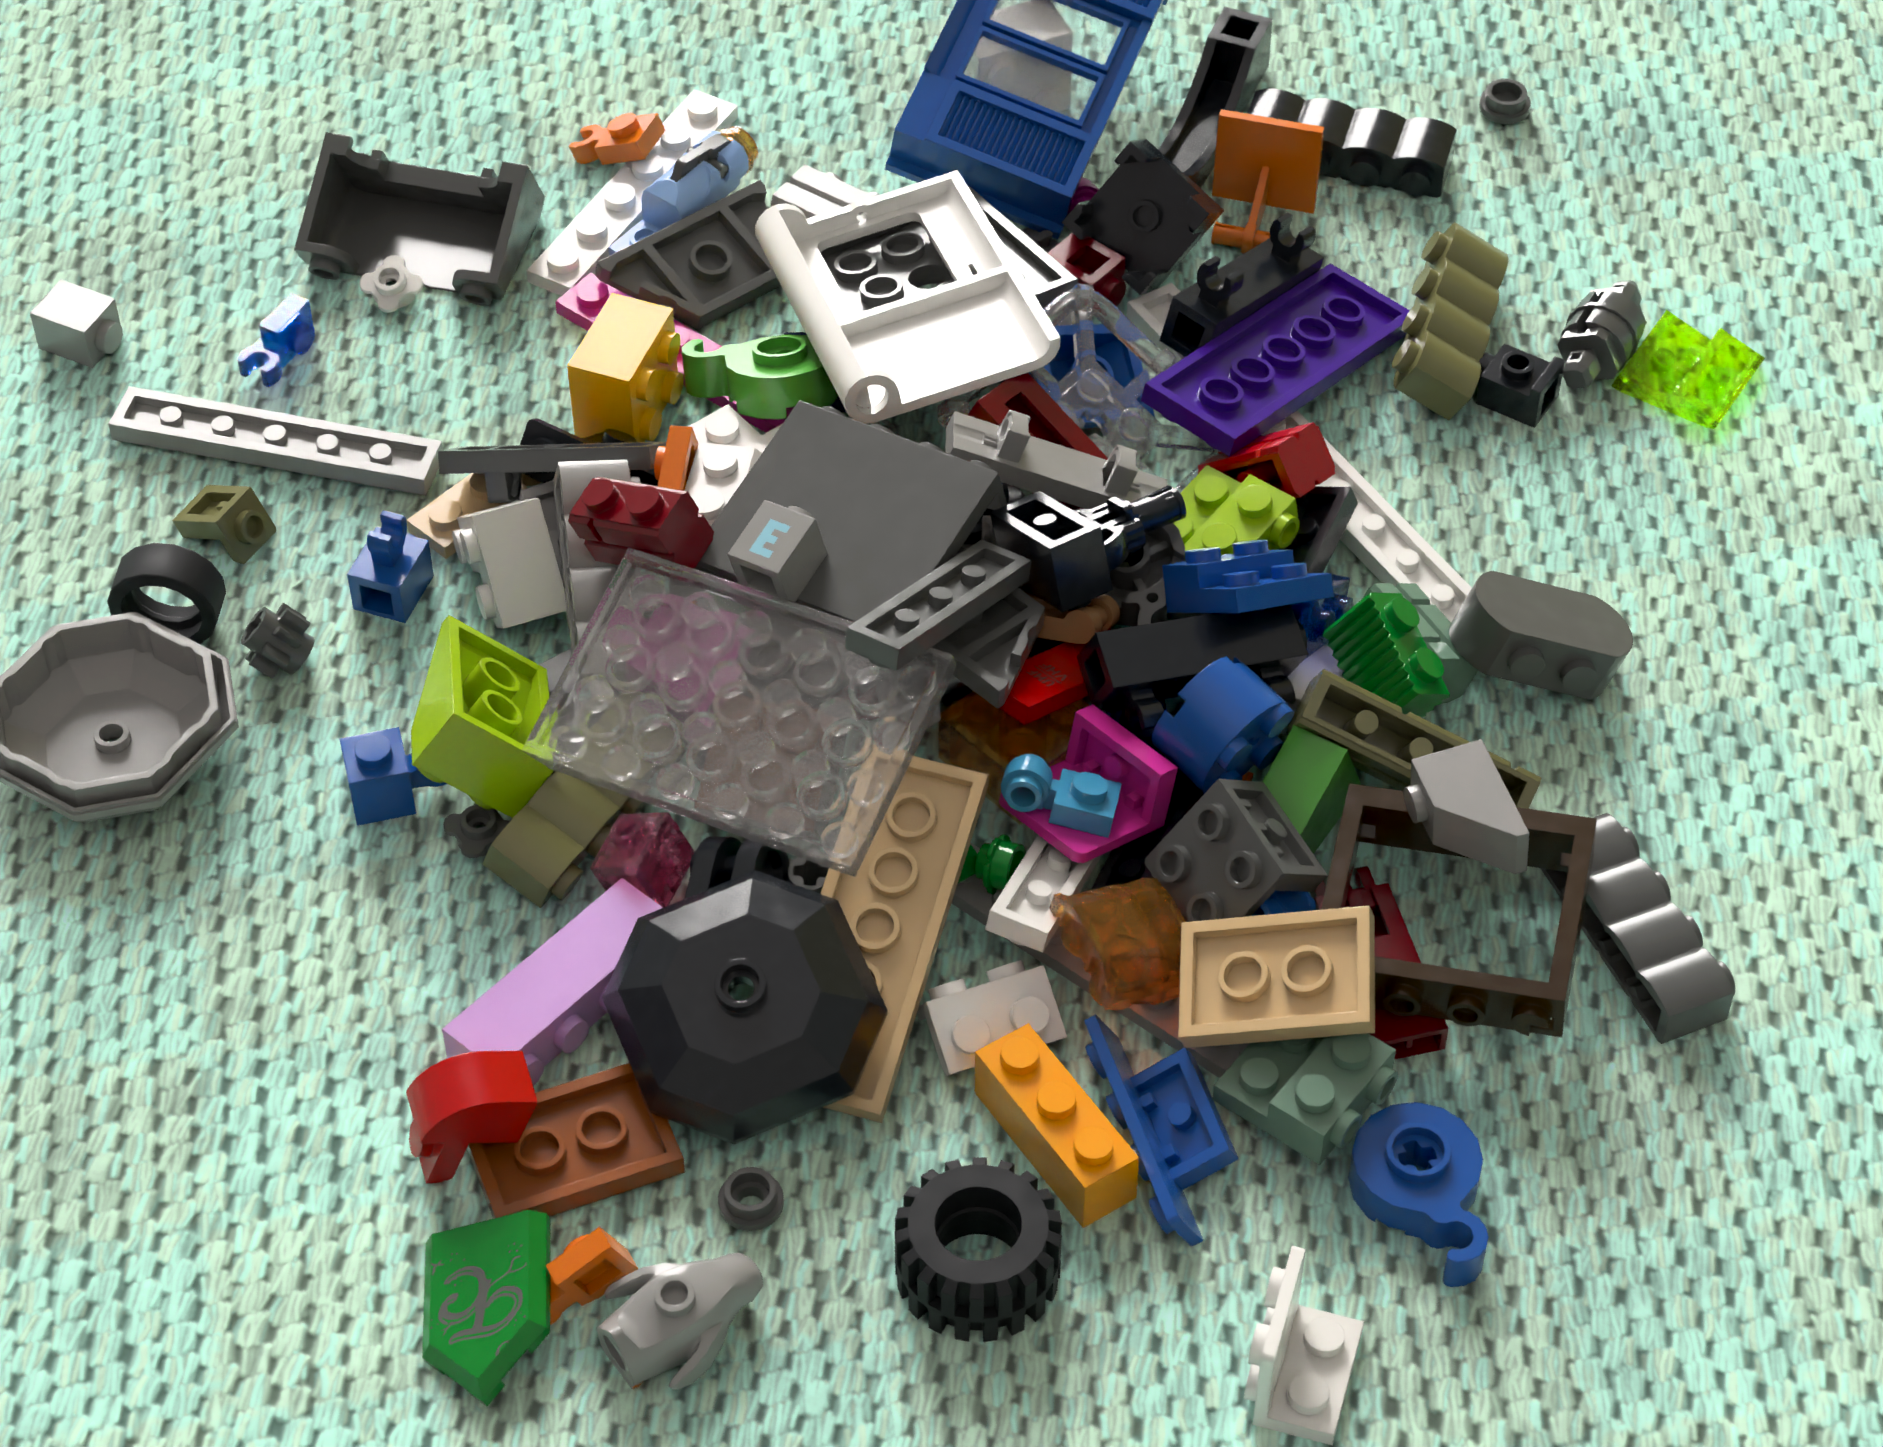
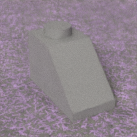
[1403,739,1529,874]

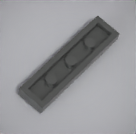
[845,539,1032,671]

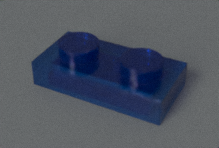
[1291,574,1354,660]

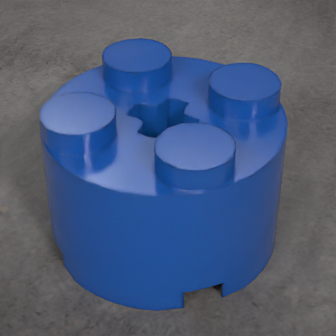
[1151,656,1295,793]

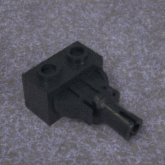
[990,485,1186,612]

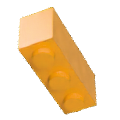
[975,1023,1139,1228]

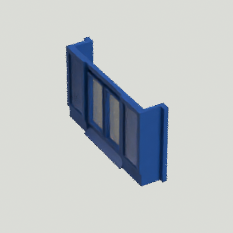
[885,0,1168,239]

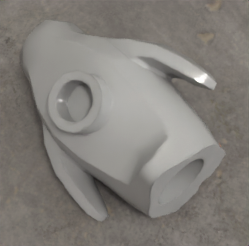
[597,1253,763,1390]

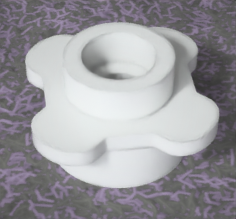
[359,255,424,313]

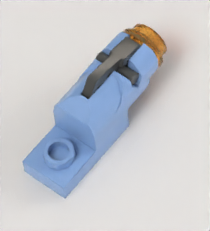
[608,126,758,256]

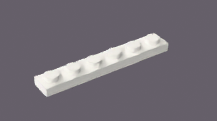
[526,89,738,296]

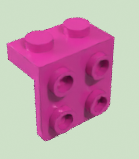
[999,704,1178,863]

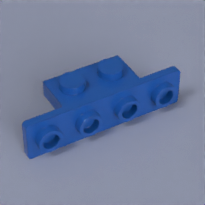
[1084,1014,1239,1246]

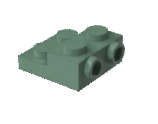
[1213,1033,1398,1165]

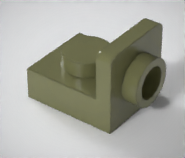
[172,485,276,564]

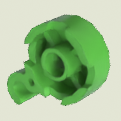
[681,334,838,419]

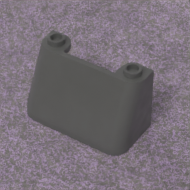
[294,132,545,306]

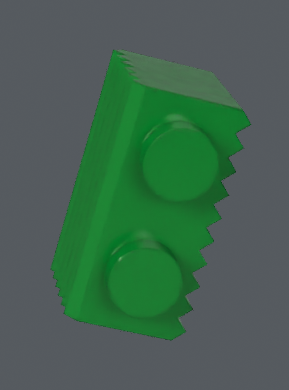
[1323,592,1450,718]

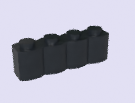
[1247,89,1457,198]

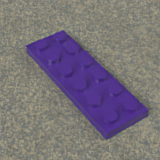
[1140,263,1410,457]

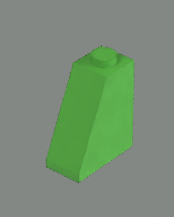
[1262,725,1361,854]

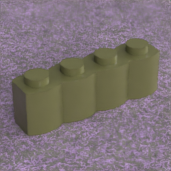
[1392,222,1508,420]
[483,687,689,908]

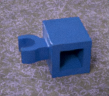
[347,510,434,623]
[339,727,447,826]

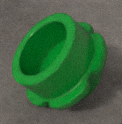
[975,834,1026,895]

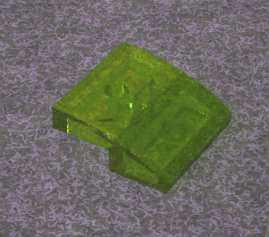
[1611,310,1765,429]

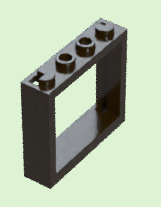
[1321,783,1597,1037]

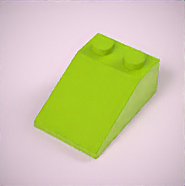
[411,615,556,818]

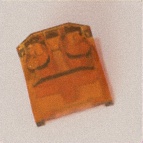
[1049,878,1186,1010]

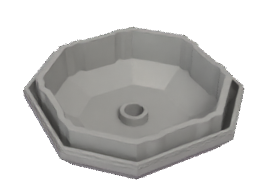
[0,612,239,823]

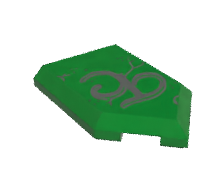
[422,1210,551,1406]

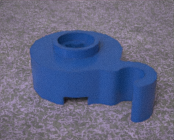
[1348,1102,1489,1287]

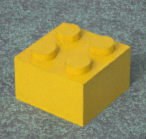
[567,293,684,442]

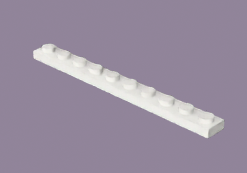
[1126,282,1472,622]

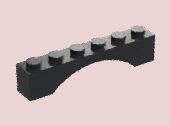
[1158,7,1273,189]

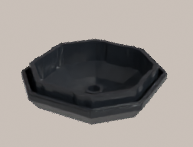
[602,870,888,1144]

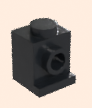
[1476,343,1565,428]

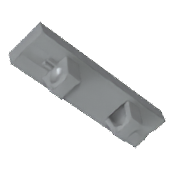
[945,410,1168,509]

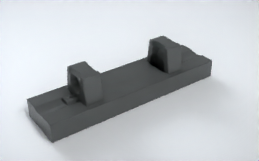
[438,442,666,503]

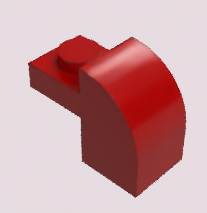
[406,1051,538,1184]

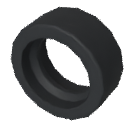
[107,543,226,644]

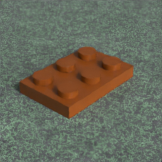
[467,1063,685,1219]

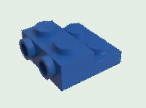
[1162,540,1334,613]

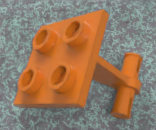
[1211,109,1324,254]

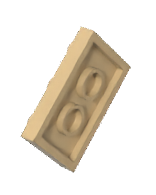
[1179,905,1375,1048]

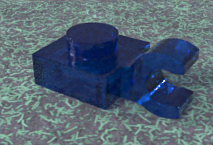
[237,293,315,387]

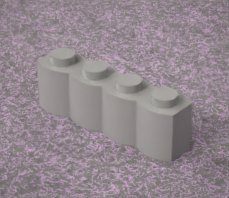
[554,460,654,692]

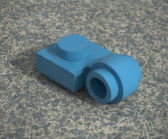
[1001,754,1122,838]

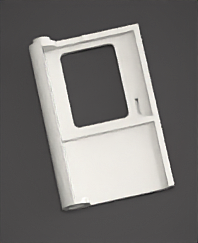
[755,170,1061,424]

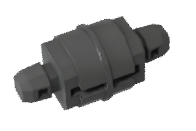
[1557,280,1647,389]

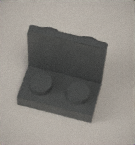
[1145,779,1328,922]

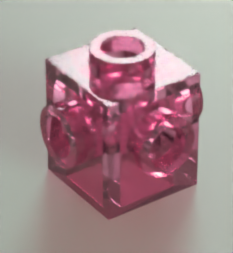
[590,812,695,908]

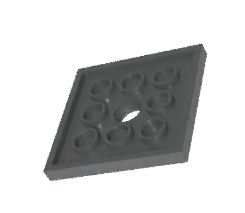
[821,186,1079,314]

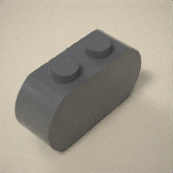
[1449,571,1633,700]

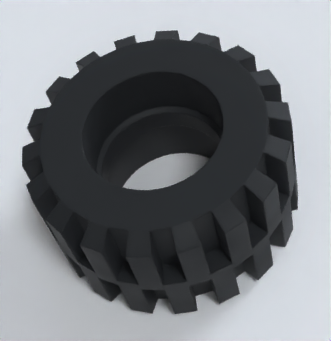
[895,1157,1062,1342]

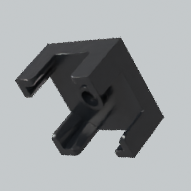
[1062,139,1225,295]

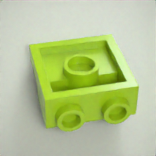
[1174,465,1300,556]

